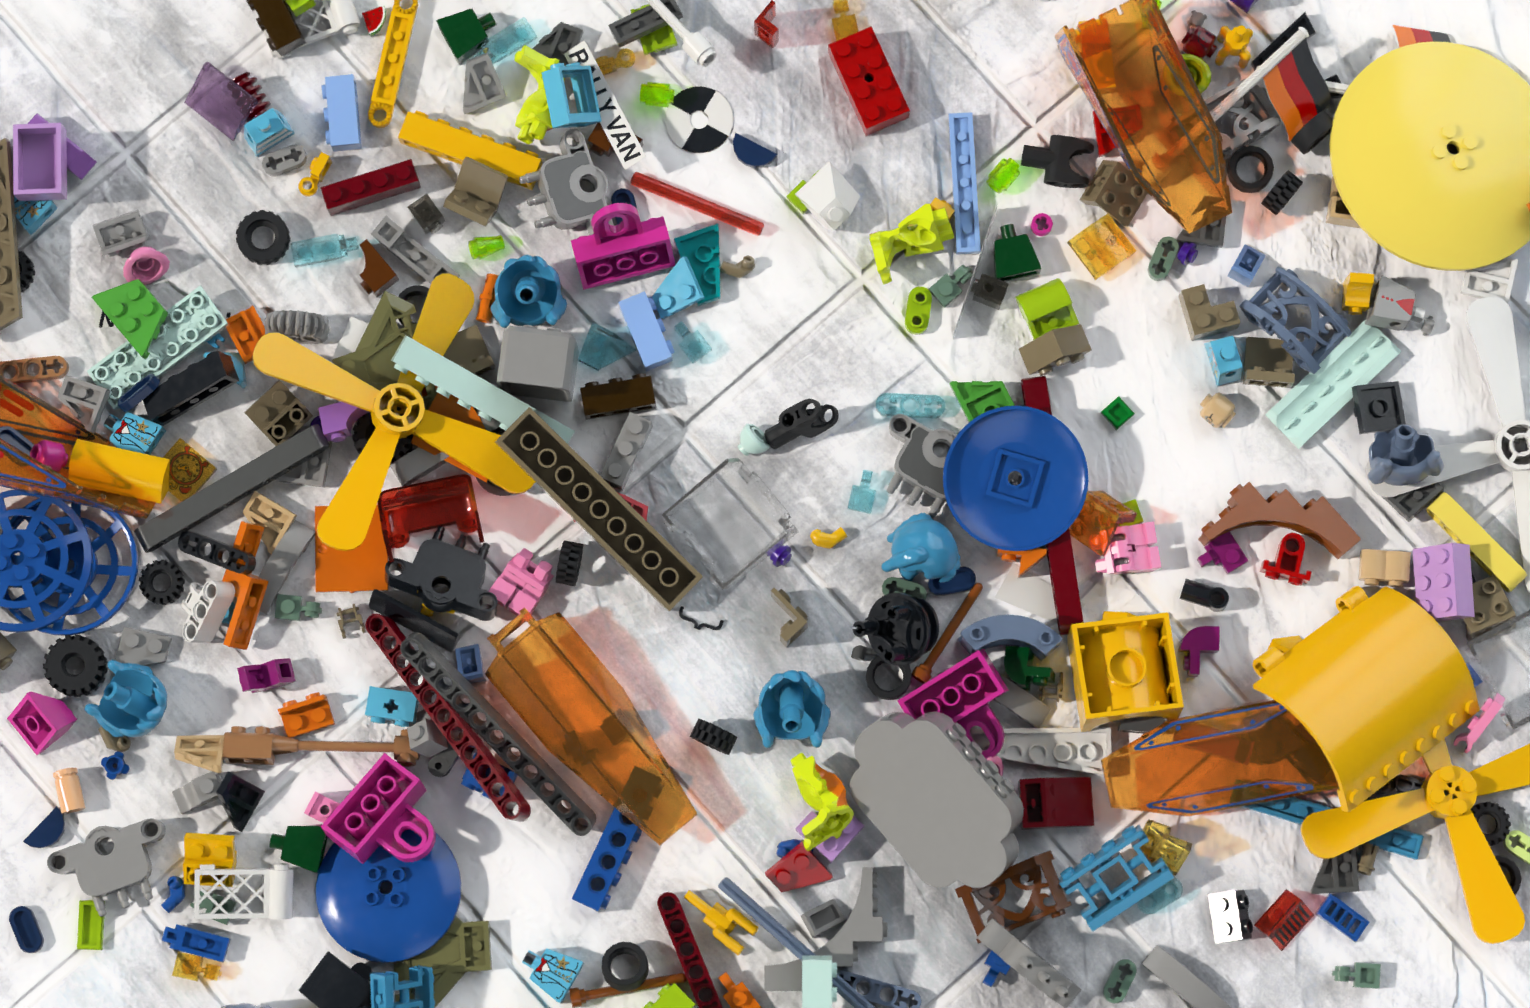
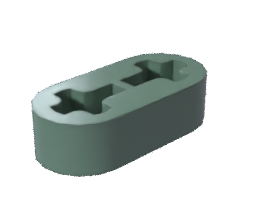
[1147,236,1179,281]
[882,577,927,600]
[1103,959,1137,1004]

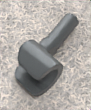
[851,645,877,661]

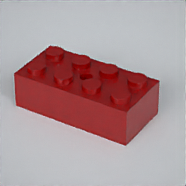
[828,26,910,136]

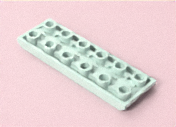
[87,286,228,410]
[1265,319,1402,449]

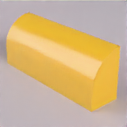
[68,439,170,504]

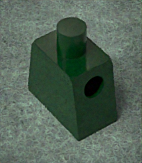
[436,9,497,65]
[993,224,1041,283]
[269,826,328,874]

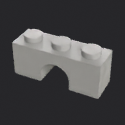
[600,412,653,491]

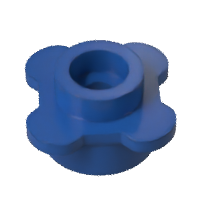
[101,751,129,780]

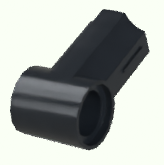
[1180,579,1229,612]

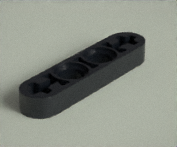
[178,531,256,575]

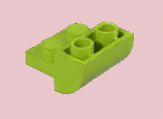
[1015,278,1079,340]

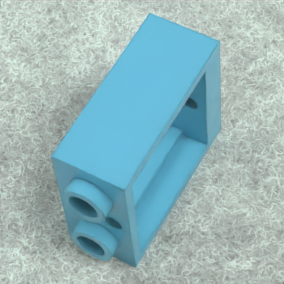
[541,62,602,128]

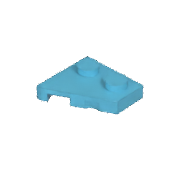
[652,256,704,319]

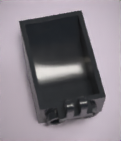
[298,951,371,1008]

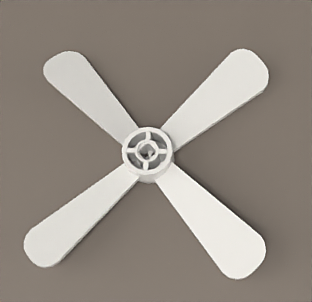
[1366,297,1530,593]

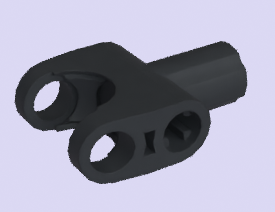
[1021,135,1095,188]
[764,398,839,449]

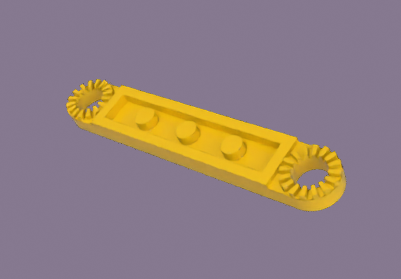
[368,0,418,128]

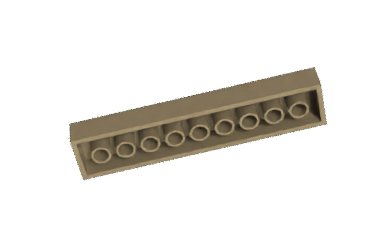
[495,407,703,612]

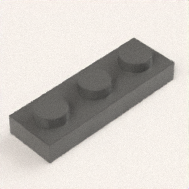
[608,0,683,48]

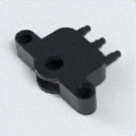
[385,526,498,621]

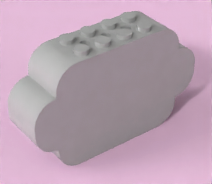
[850,712,1024,888]

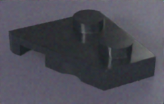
[216,771,265,832]

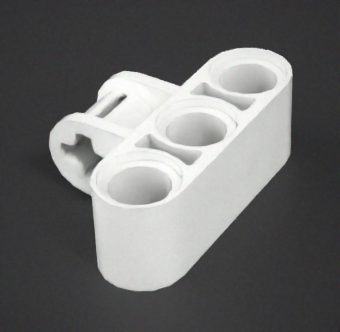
[181,580,235,643]

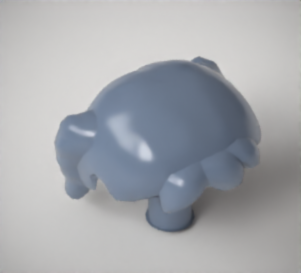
[1368,424,1444,486]

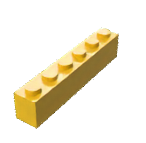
[398,111,543,190]

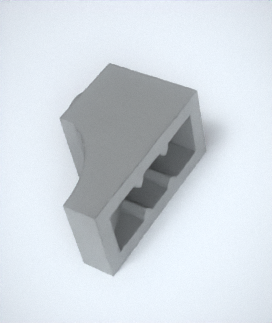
[407,709,448,758]
[172,771,222,814]

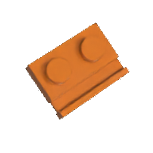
[226,306,265,364]

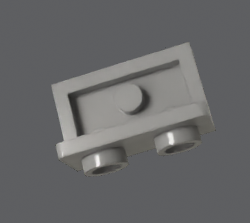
[93,210,148,257]

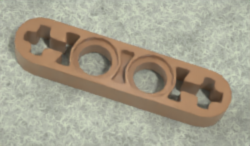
[0,356,69,385]

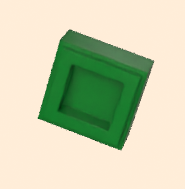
[1101,396,1135,431]

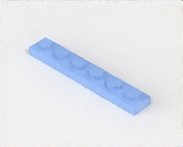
[948,112,981,255]

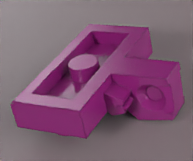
[1197,532,1249,574]

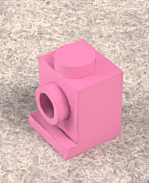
[304,791,340,823]

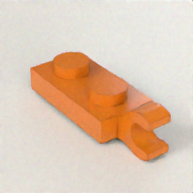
[718,972,761,1008]

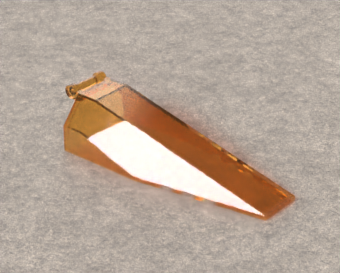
[485,607,698,846]

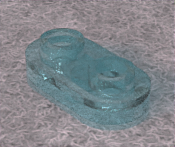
[1137,878,1183,914]

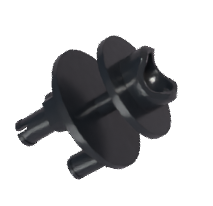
[853,592,939,666]

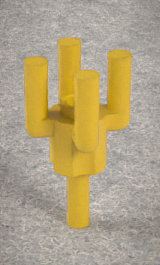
[1215,25,1253,68]
[683,890,759,956]

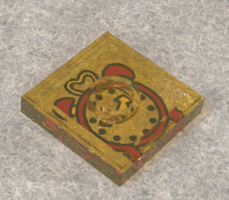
[163,438,217,502]

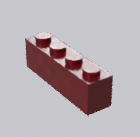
[320,159,421,216]

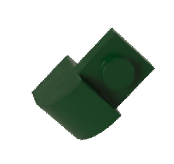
[1004,646,1056,691]

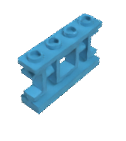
[1058,825,1175,931]
[370,965,435,1008]

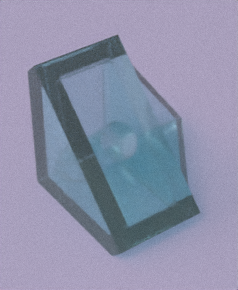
[578,322,636,371]

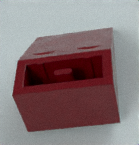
[1018,777,1094,830]

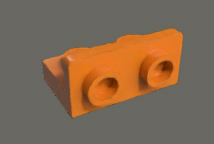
[278,692,335,738]

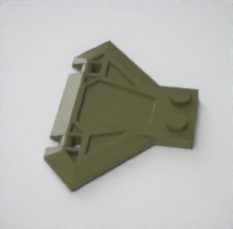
[332,291,438,411]
[394,916,492,1008]

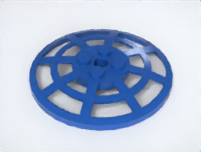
[0,489,93,633]
[2,492,138,636]

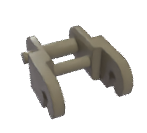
[337,603,366,639]
[1038,672,1063,702]

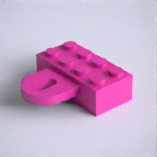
[571,203,675,290]
[898,649,1009,759]
[320,753,436,864]

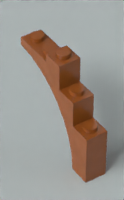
[1198,482,1361,559]

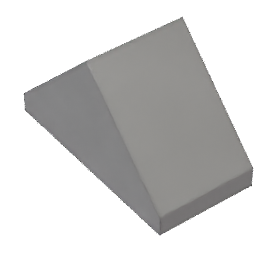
[801,898,846,938]

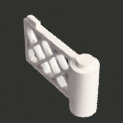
[257,0,360,60]
[194,863,294,920]

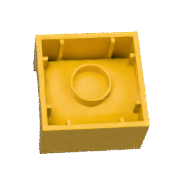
[1067,612,1184,732]

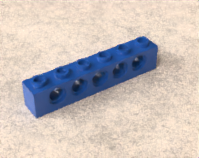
[572,766,664,912]

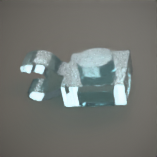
[674,321,712,364]
[847,470,876,514]

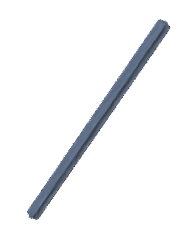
[718,877,875,1008]

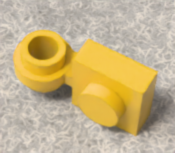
[298,152,332,197]

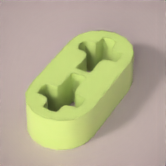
[1503,830,1530,865]

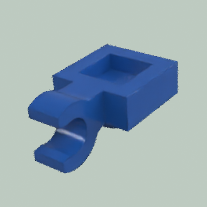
[982,950,1011,987]

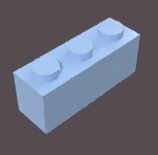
[322,74,362,152]
[618,291,675,372]

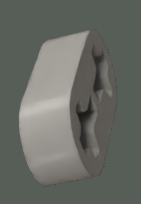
[262,144,307,176]

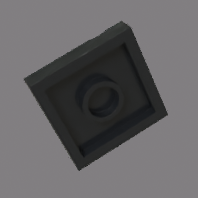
[1352,381,1406,434]

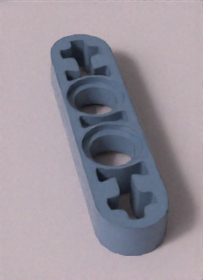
[837,970,921,1008]

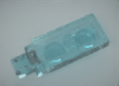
[473,17,537,64]
[291,234,359,267]

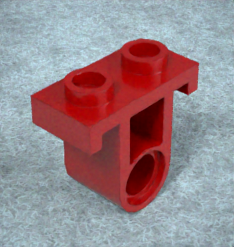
[1259,533,1312,586]

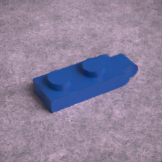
[161,924,231,963]

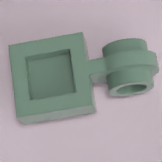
[929,264,973,308]
[275,594,322,621]
[1332,962,1381,989]

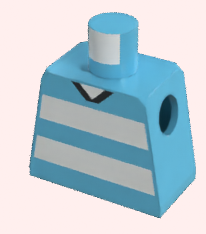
[244,108,295,157]

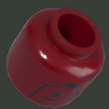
[1181,26,1218,59]

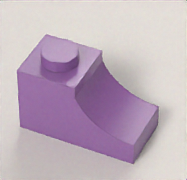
[318,402,369,442]

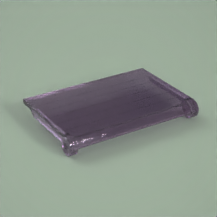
[184,62,258,141]

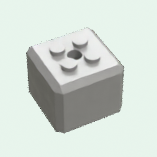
[497,325,579,402]

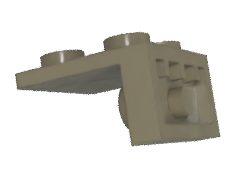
[443,157,508,226]
[1080,160,1149,226]
[443,325,496,376]
[1243,337,1295,388]
[1463,575,1516,644]
[771,587,808,648]

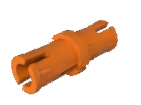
[476,273,498,324]

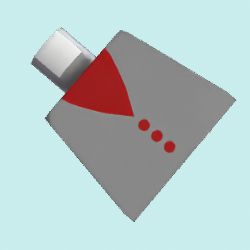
[1365,276,1425,331]

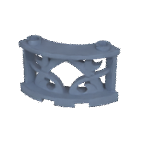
[1239,266,1352,374]
[957,615,1062,662]

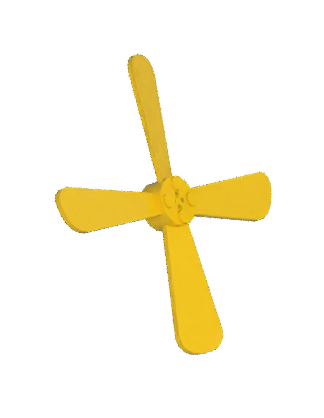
[252,273,535,551]
[1300,738,1530,944]

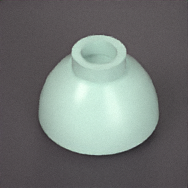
[738,424,770,456]

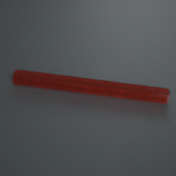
[631,172,764,236]

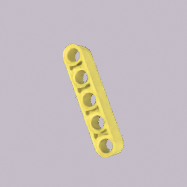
[1426,492,1527,593]

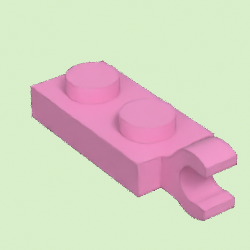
[1453,693,1505,753]

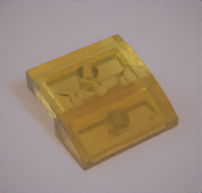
[1067,214,1136,280]
[1140,819,1192,876]

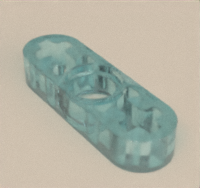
[876,393,945,418]

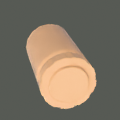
[53,768,85,814]

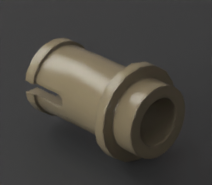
[1357,843,1379,876]

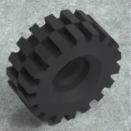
[352,409,414,465]
[43,634,108,697]

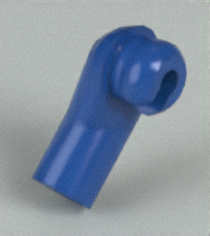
[776,839,814,858]
[161,876,185,913]

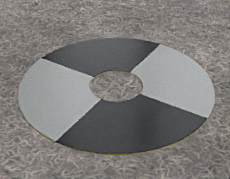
[665,86,733,153]

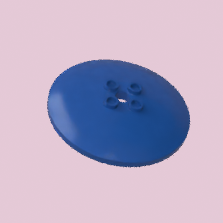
[943,406,1089,551]
[316,829,461,963]

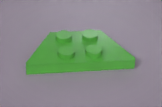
[92,279,168,360]
[949,381,1015,422]

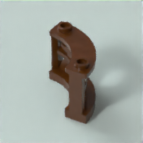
[955,850,1072,944]

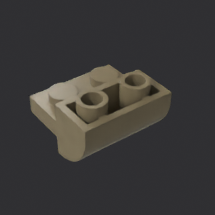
[244,380,313,446]

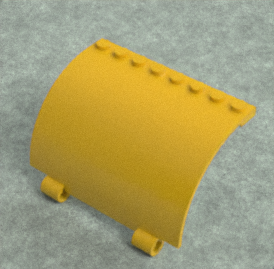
[1253,586,1480,813]

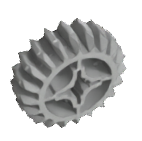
[264,310,330,345]

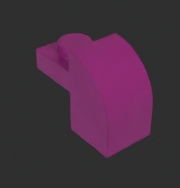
[1178,626,1220,677]
[237,658,296,693]

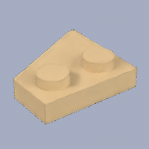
[243,491,297,554]
[174,735,224,773]

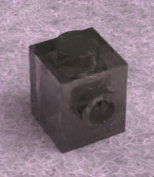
[407,194,445,235]
[970,273,1009,310]

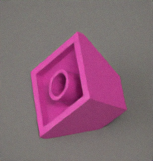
[7,691,77,755]

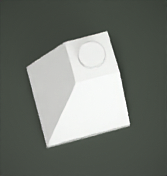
[795,161,860,231]

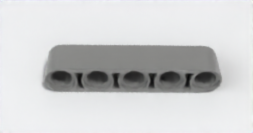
[390,411,502,487]

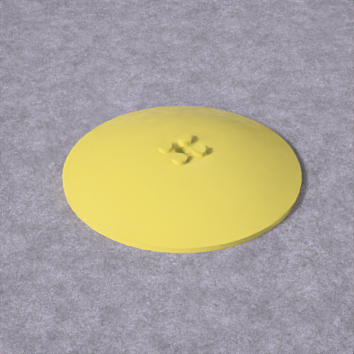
[1329,42,1530,271]

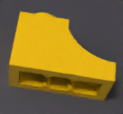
[1342,272,1374,315]

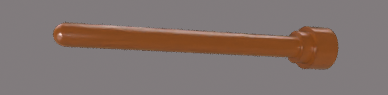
[912,583,983,684]
[569,973,687,1008]

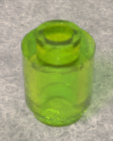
[640,82,675,108]
[986,158,1021,194]

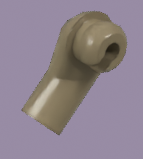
[720,255,755,278]
[98,726,131,752]

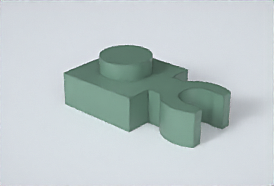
[190,891,237,925]

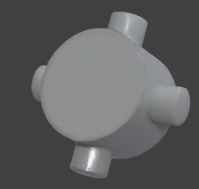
[1187,10,1207,28]
[1421,316,1435,336]

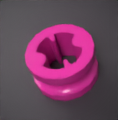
[1031,213,1053,237]

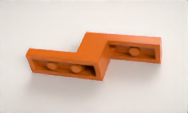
[222,521,269,650]

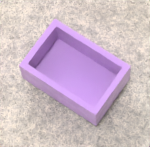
[13,123,67,201]
[1412,543,1475,622]

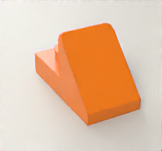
[996,548,1047,578]

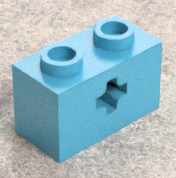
[365,686,419,727]

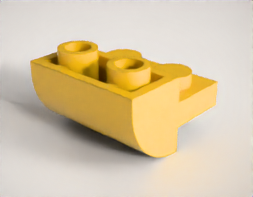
[183,833,237,887]

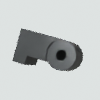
[428,739,461,778]

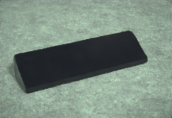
[369,589,461,652]

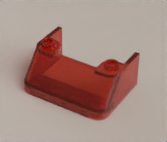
[377,474,485,562]

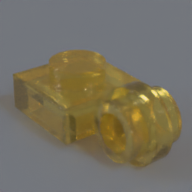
[832,0,859,41]
[595,49,636,76]
[172,952,222,982]

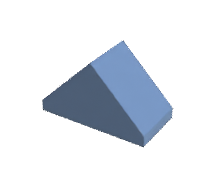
[1227,244,1266,287]
[455,644,486,684]

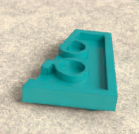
[674,223,720,306]

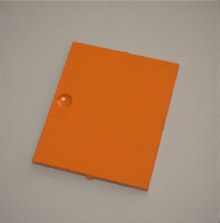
[315,504,388,593]

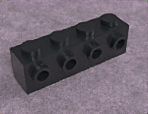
[143,351,239,426]

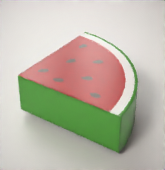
[362,6,386,37]

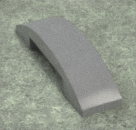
[371,216,460,284]
[259,520,315,615]
[994,675,1051,728]
[1141,945,1231,1008]

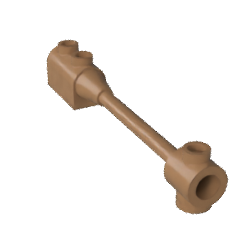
[222,726,420,767]

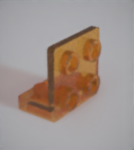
[1069,490,1137,556]

